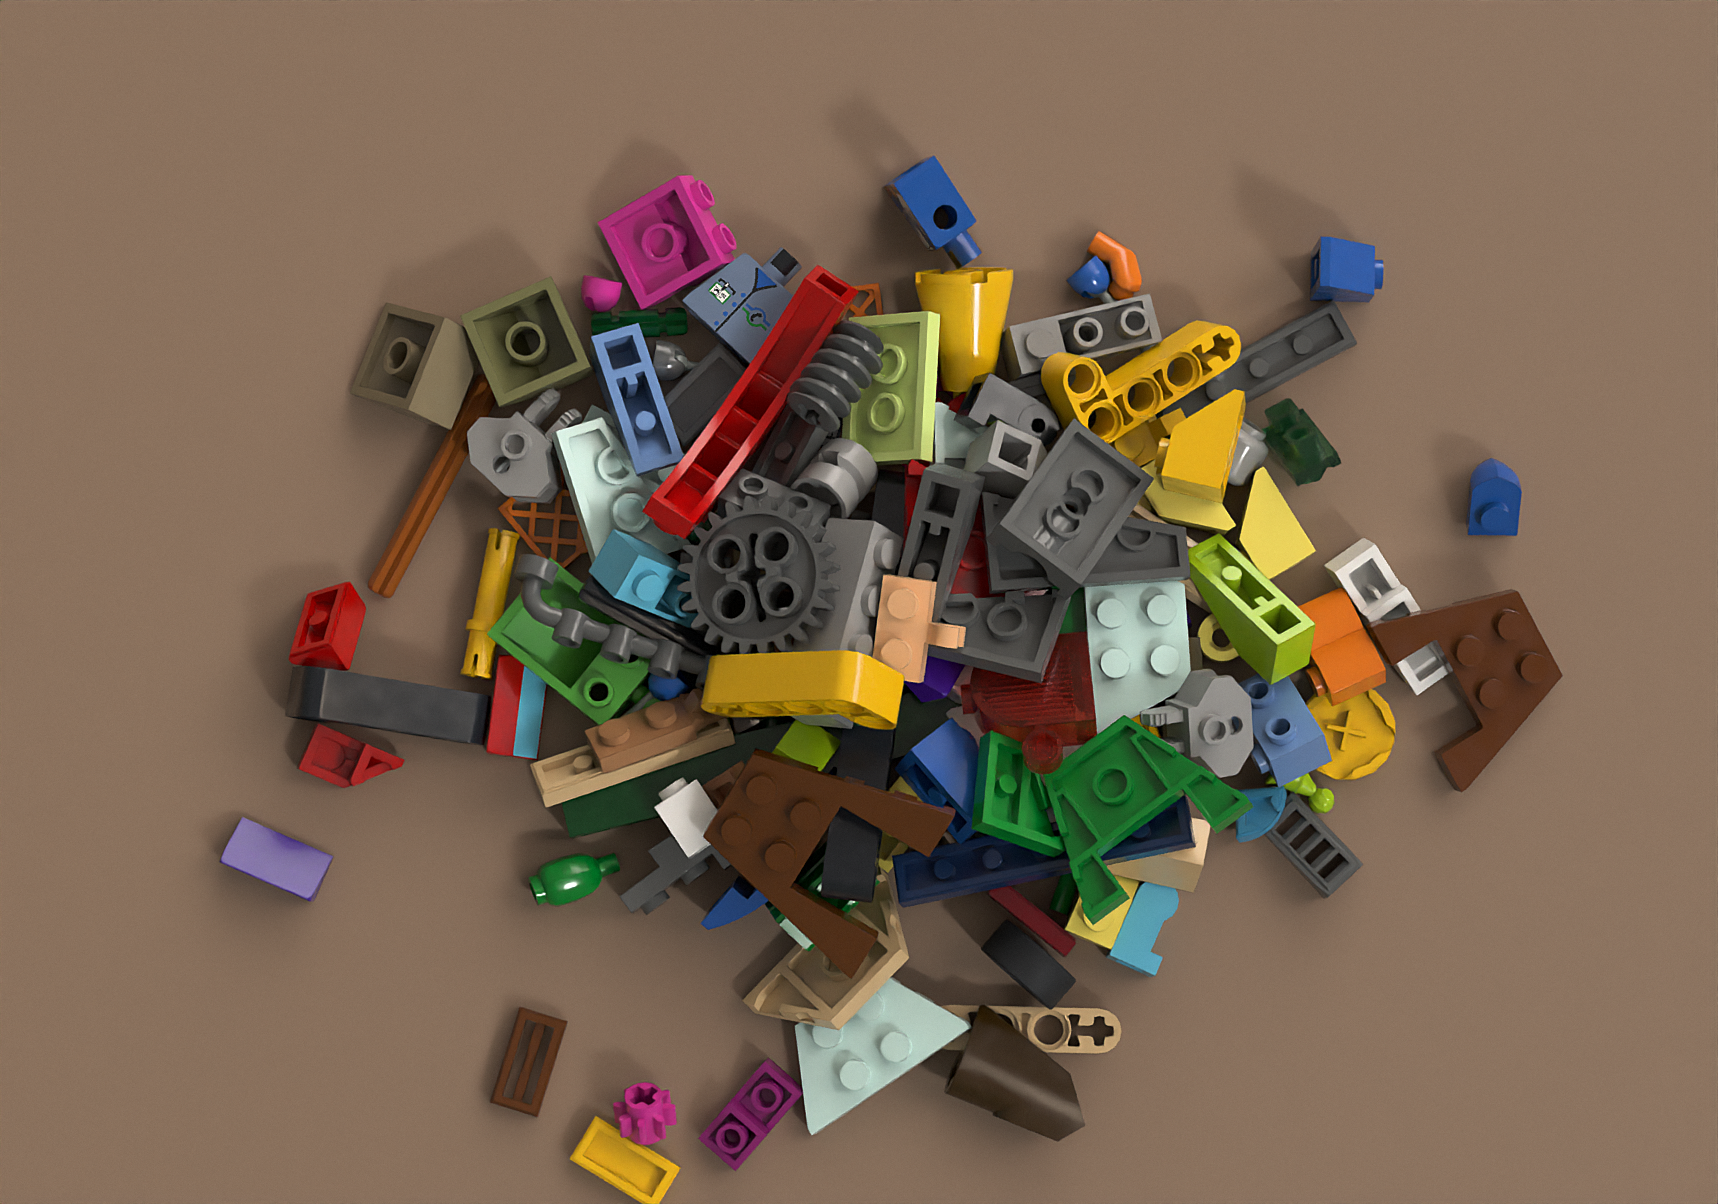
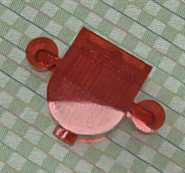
[960,631,1097,775]

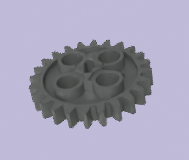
[677,495,841,655]

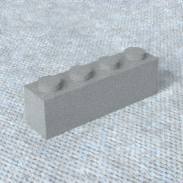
[791,518,904,729]

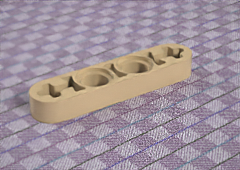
[940,1005,1122,1054]

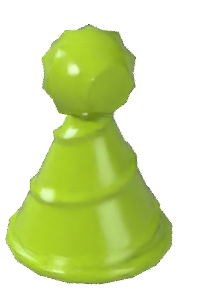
[1264,773,1335,814]

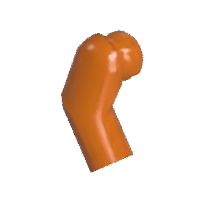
[1086,231,1142,301]

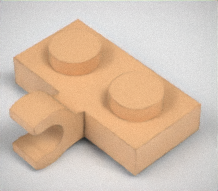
[872,574,966,683]

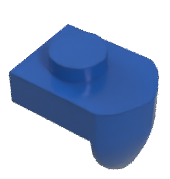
[1466,458,1522,536]

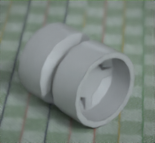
[791,438,878,519]

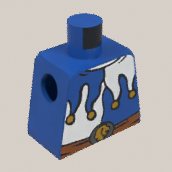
[883,155,982,269]

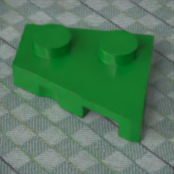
[971,731,1065,857]

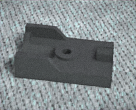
[986,419,1154,600]

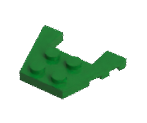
[1043,715,1253,925]

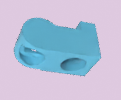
[1106,882,1179,977]

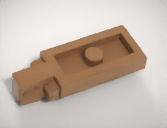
[585,688,727,773]

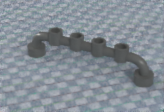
[514,554,759,691]

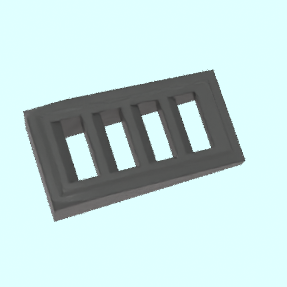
[1264,792,1363,899]

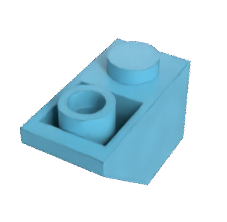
[589,529,699,628]

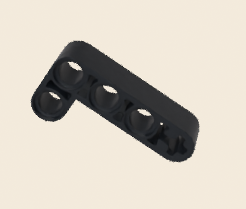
[285,666,491,746]

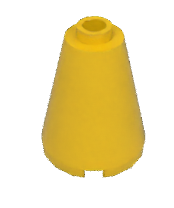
[914,267,1013,398]

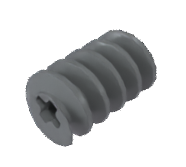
[786,320,884,432]

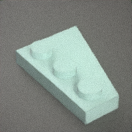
[551,417,691,564]

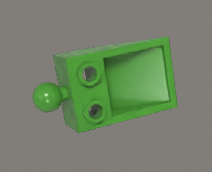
[487,557,660,726]

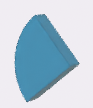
[1236,786,1287,843]

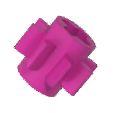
[613,1082,677,1145]

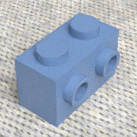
[1232,674,1332,787]

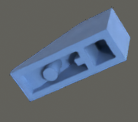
[589,323,684,476]

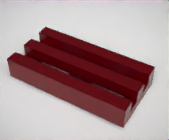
[987,886,1076,957]

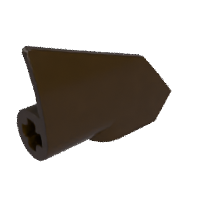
[944,1004,1085,1142]

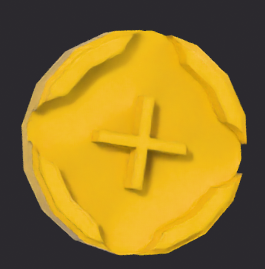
[1305,689,1396,780]

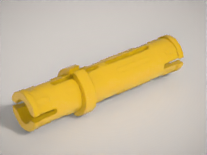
[460,528,520,680]

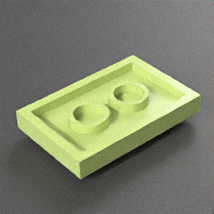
[842,311,940,465]

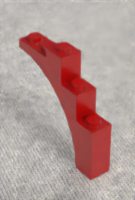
[642,265,859,539]

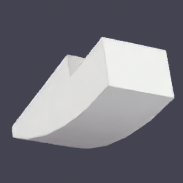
[1323,538,1449,695]

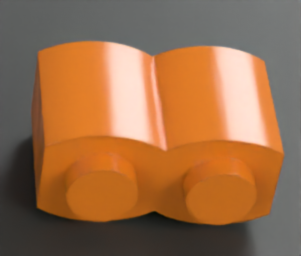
[1298,587,1386,707]

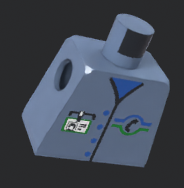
[682,247,802,367]

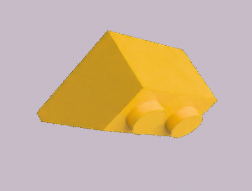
[1154,389,1246,503]

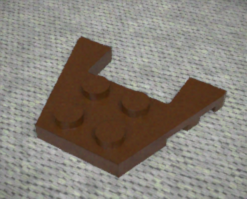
[1366,589,1563,792]

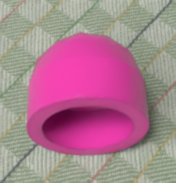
[581,275,622,312]

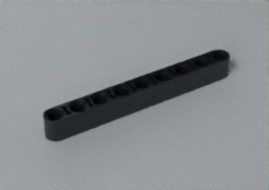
[821,469,905,903]

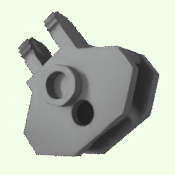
[467,388,582,504]
[1140,669,1254,778]

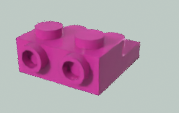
[597,175,737,310]

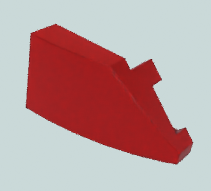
[297,723,405,788]

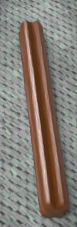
[368,374,496,598]

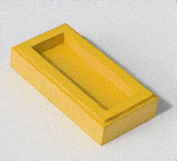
[570,1116,681,1204]

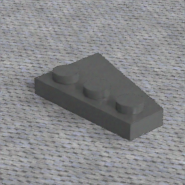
[927,589,1071,683]

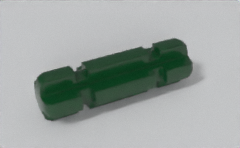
[591,307,688,338]

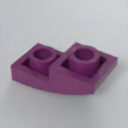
[698,1058,803,1171]

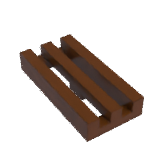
[490,1007,568,1117]

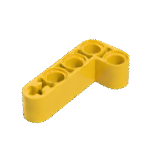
[1041,320,1241,443]
[701,650,905,730]

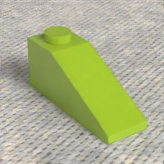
[1188,533,1316,685]

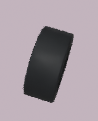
[981,920,1076,1010]

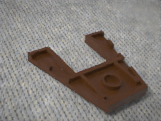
[703,748,956,979]

